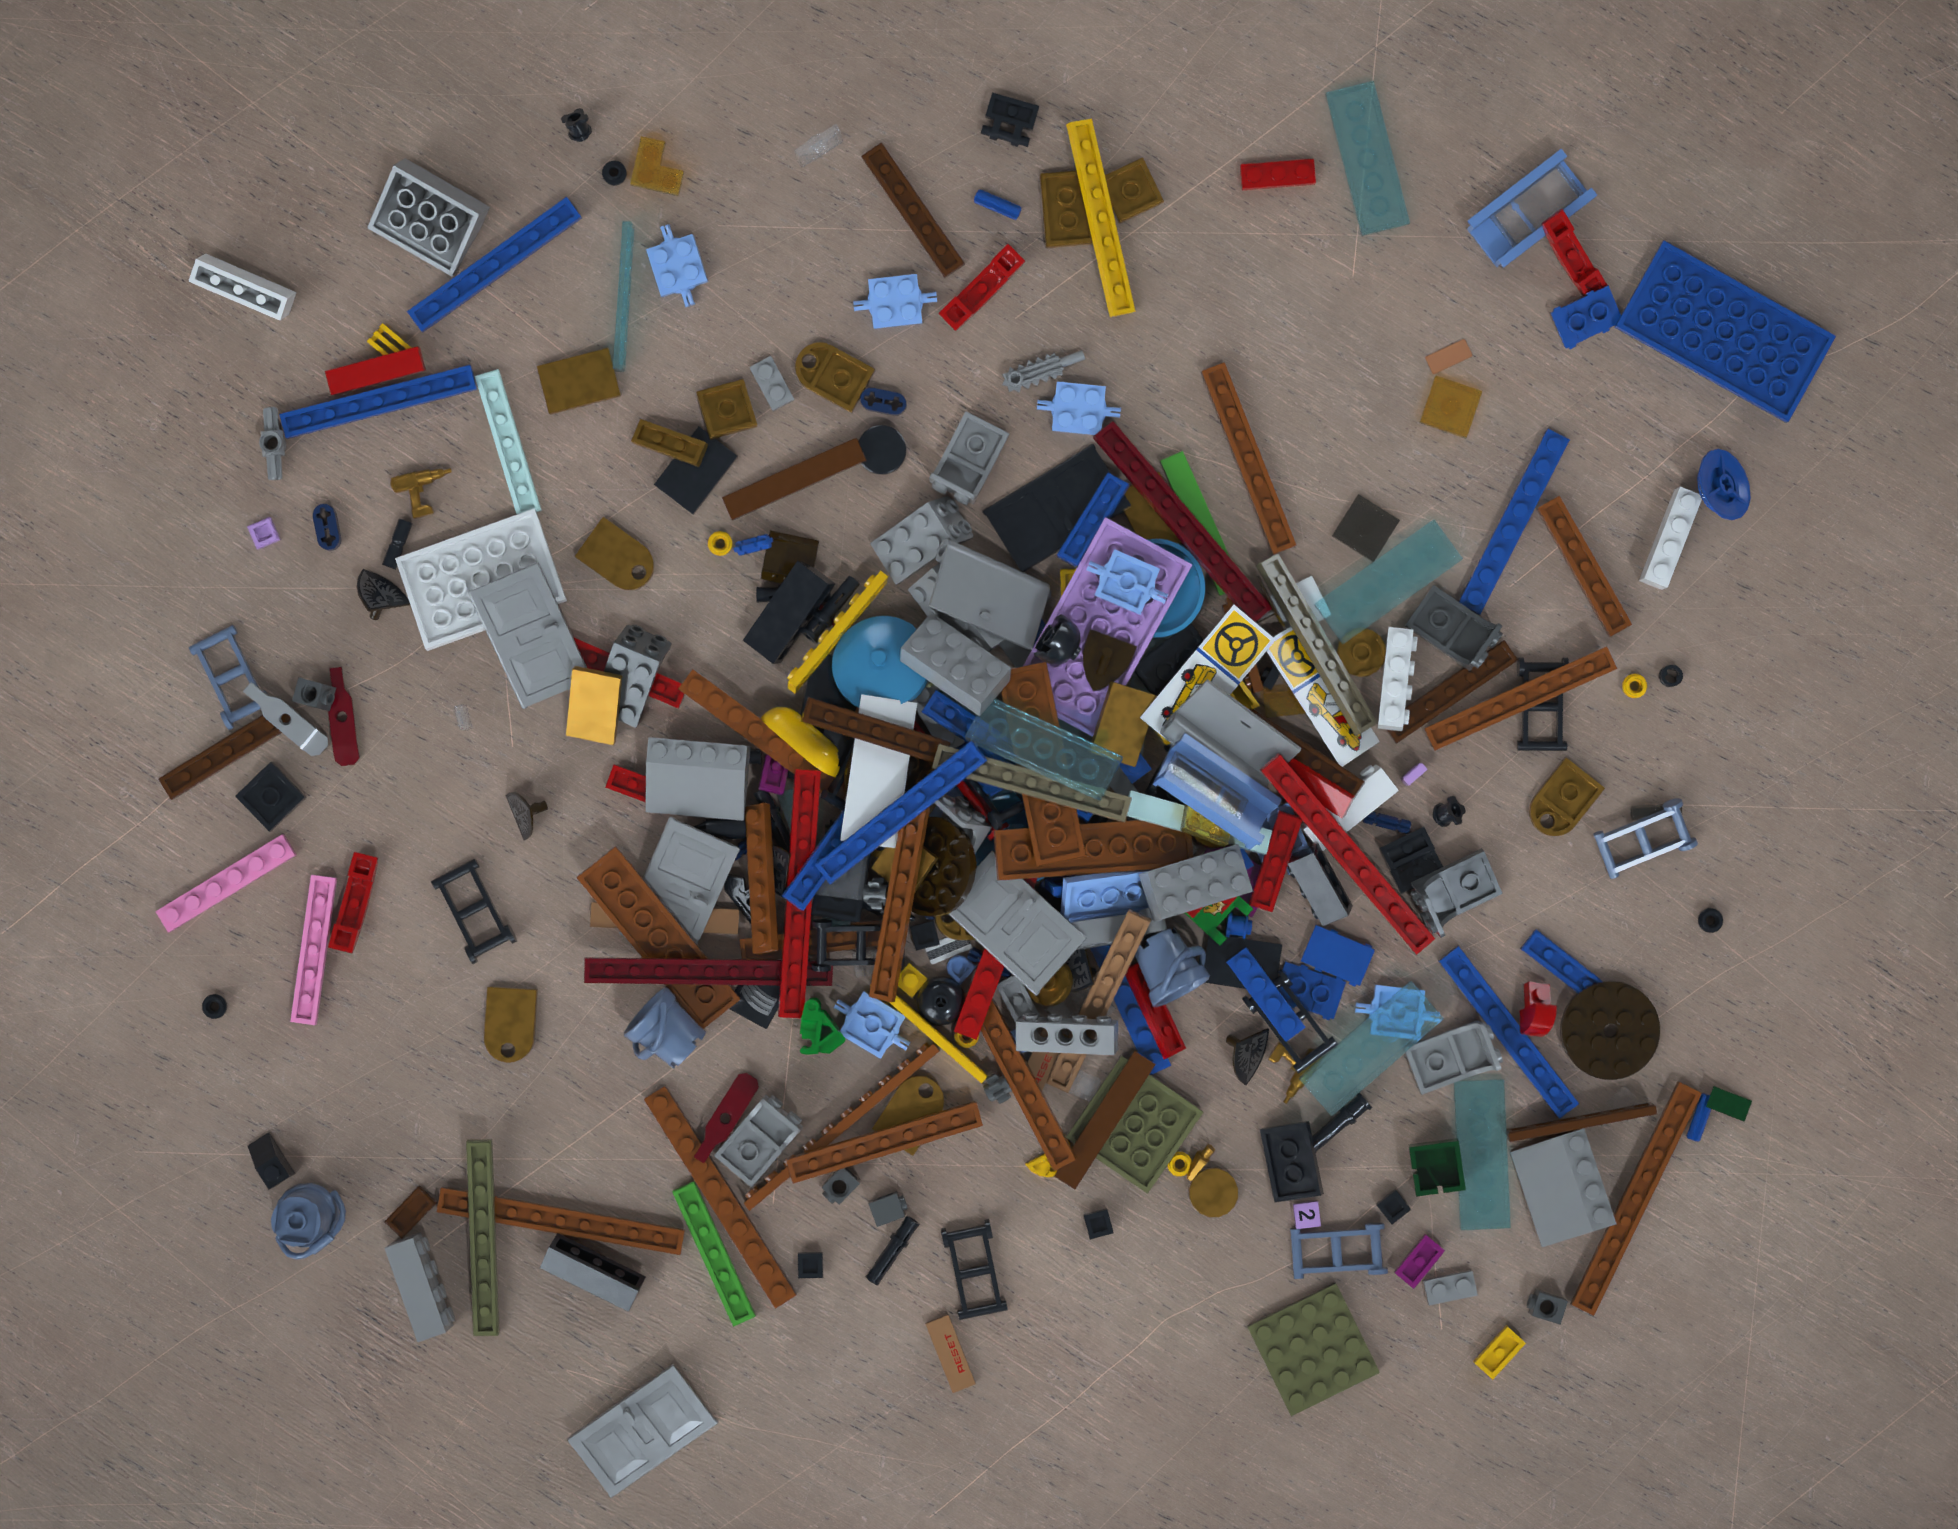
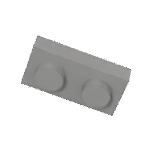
[749,356,794,412]
[997,975,1040,1023]
[1423,1270,1478,1306]

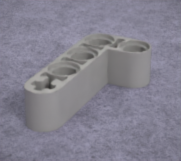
[1071,908,1167,950]

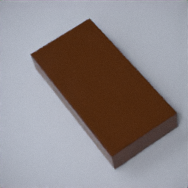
[385,1186,437,1239]

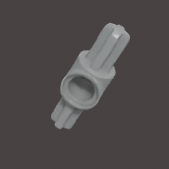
[259,407,286,480]

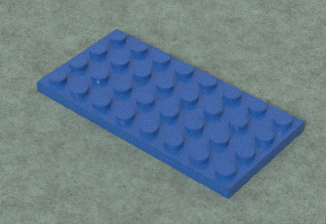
[1614,241,1836,423]

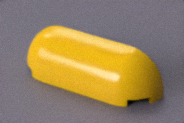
[761,707,840,777]

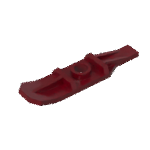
[328,667,360,766]
[694,1073,759,1163]

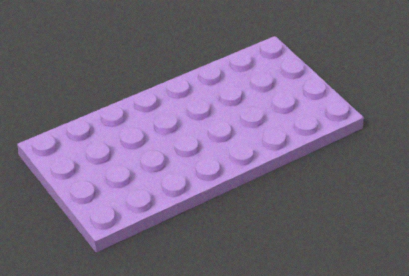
[1023,517,1192,737]

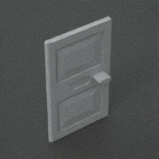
[468,562,587,709]
[619,817,740,944]
[949,851,1087,996]
[567,1364,718,1498]

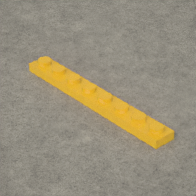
[1066,119,1136,317]

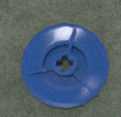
[1697,449,1751,521]

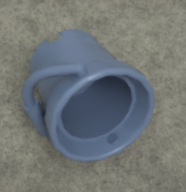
[1134,928,1210,1007]
[624,987,706,1069]
[271,1183,346,1260]

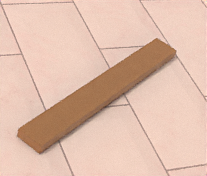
[1046,909,1151,1093]

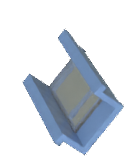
[1467,149,1597,268]
[1153,733,1282,850]

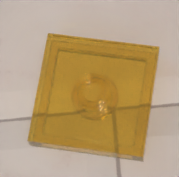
[1419,376,1482,439]

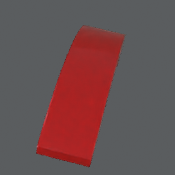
[1541,209,1607,297]
[938,244,1026,331]
[328,852,378,954]

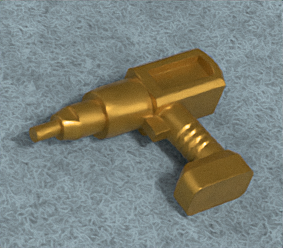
[390,468,452,519]
[1268,1041,1323,1104]

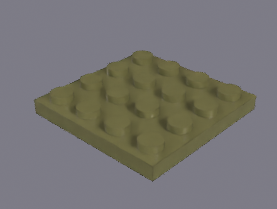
[1066,1055,1203,1194]
[1247,1282,1380,1416]

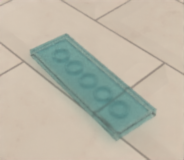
[1325,81,1410,236]
[1314,520,1463,644]
[965,699,1123,801]
[1299,981,1444,1116]
[1454,1079,1511,1230]

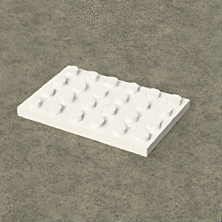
[395,508,567,651]

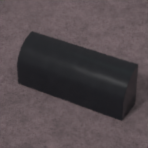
[742,561,835,664]

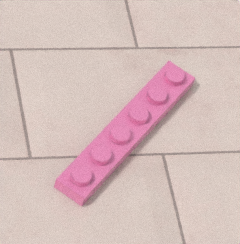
[155,834,296,933]
[290,875,337,1025]

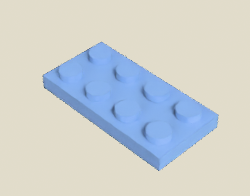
[1060,869,1154,923]

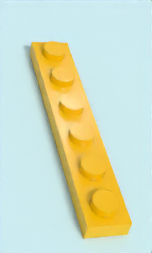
[787,571,888,694]

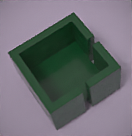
[1408,1138,1466,1197]

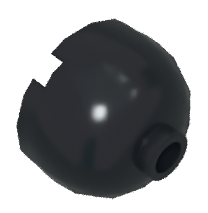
[1034,614,1081,666]
[917,976,965,1026]

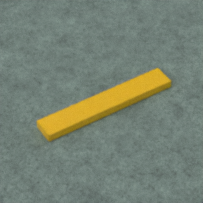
[870,984,987,1084]

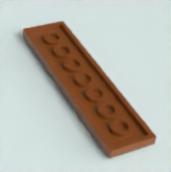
[1001,662,1086,867]
[994,820,1193,881]
[577,846,740,1029]

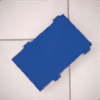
[1550,285,1621,349]
[1301,925,1375,987]
[1278,961,1346,1020]

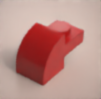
[1519,981,1557,1037]

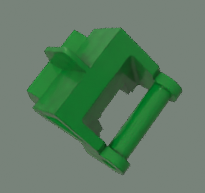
[800,997,846,1055]

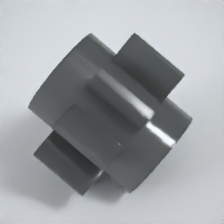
[863,878,889,909]
[983,1072,1012,1104]

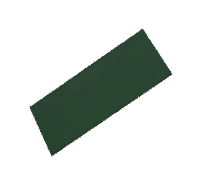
[1706,1086,1752,1122]

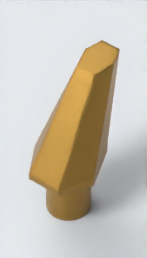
[1187,1144,1215,1181]

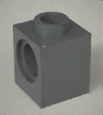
[292,677,336,711]
[822,1167,861,1205]
[868,1191,908,1227]
[1527,1289,1568,1325]

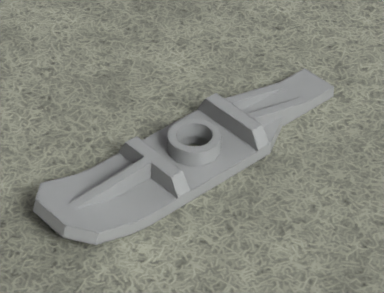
[243,682,328,756]

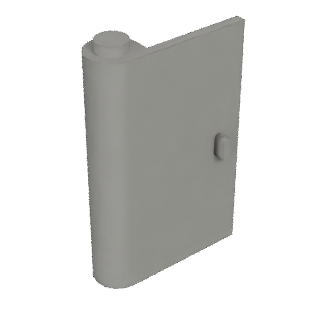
[928,539,1051,650]
[1160,679,1301,790]

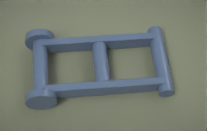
[189,625,269,730]
[1593,798,1698,879]
[1290,1223,1388,1279]

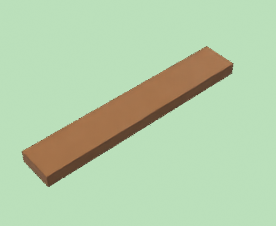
[590,902,740,934]

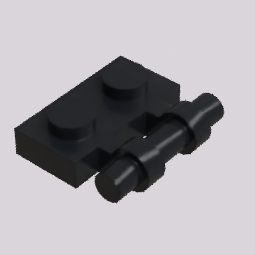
[981,92,1039,147]

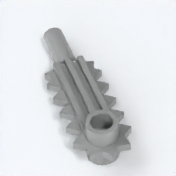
[1002,350,1085,393]

